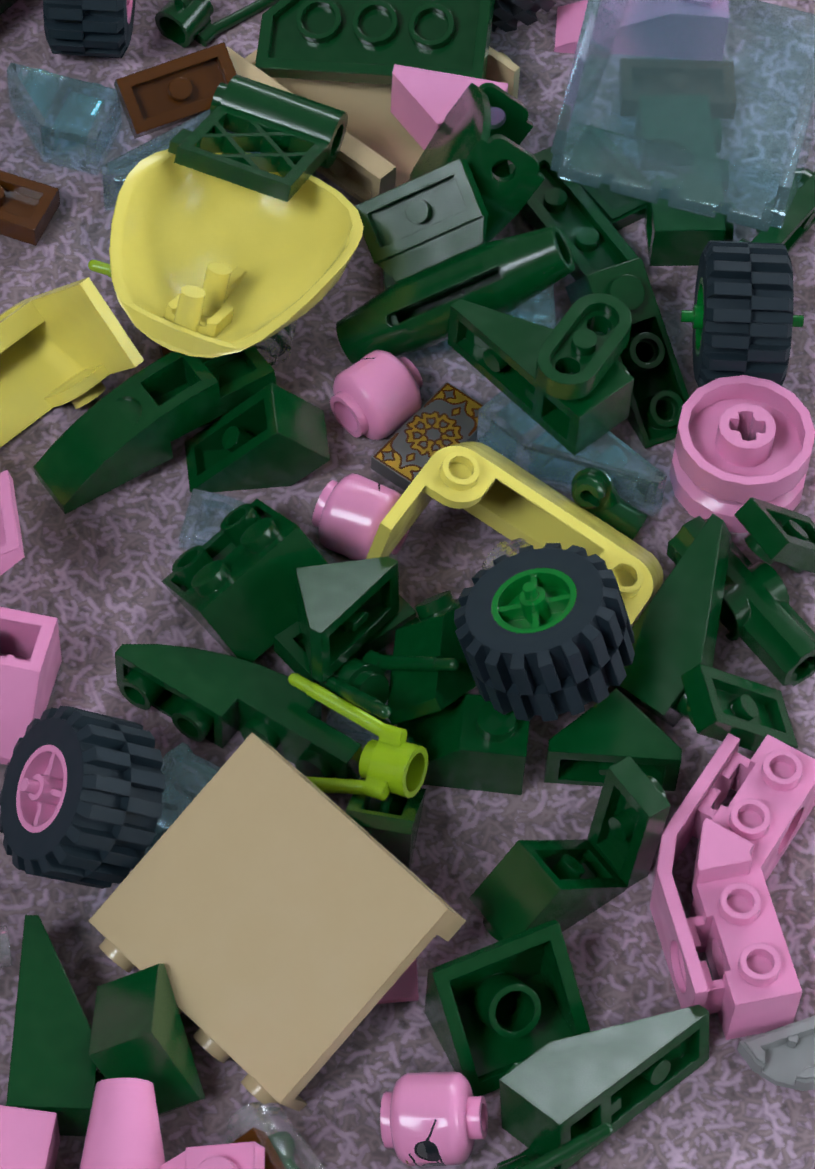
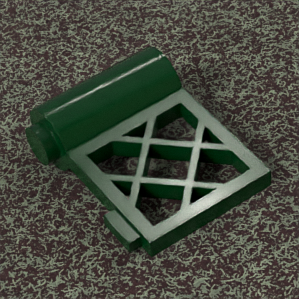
[168,75,348,202]

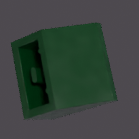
[162,499,328,662]

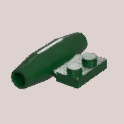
[336,159,575,364]

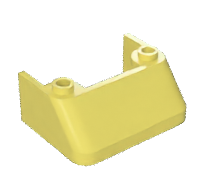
[0,277,144,448]
[366,441,663,627]

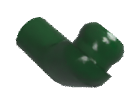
[571,467,648,540]

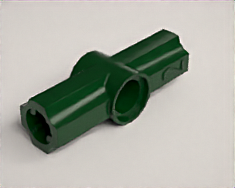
[666,516,815,687]

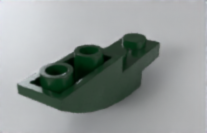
[33,346,277,514]
[115,644,362,795]

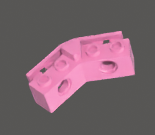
[649,733,815,1040]

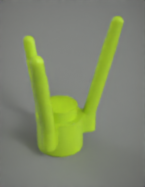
[288,673,428,801]

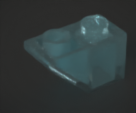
[7,63,122,176]

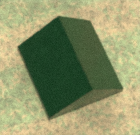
[424,919,591,1096]

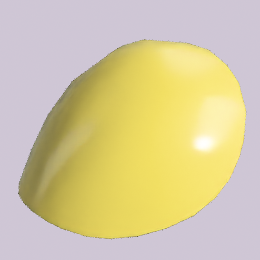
[109,149,364,358]

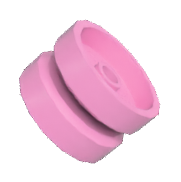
[669,375,815,533]

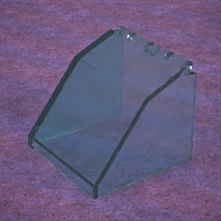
[550,0,815,232]

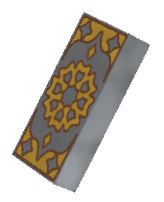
[371,381,495,491]

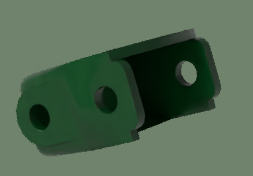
[409,83,545,243]

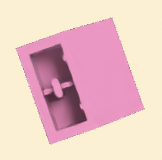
[0,607,62,765]

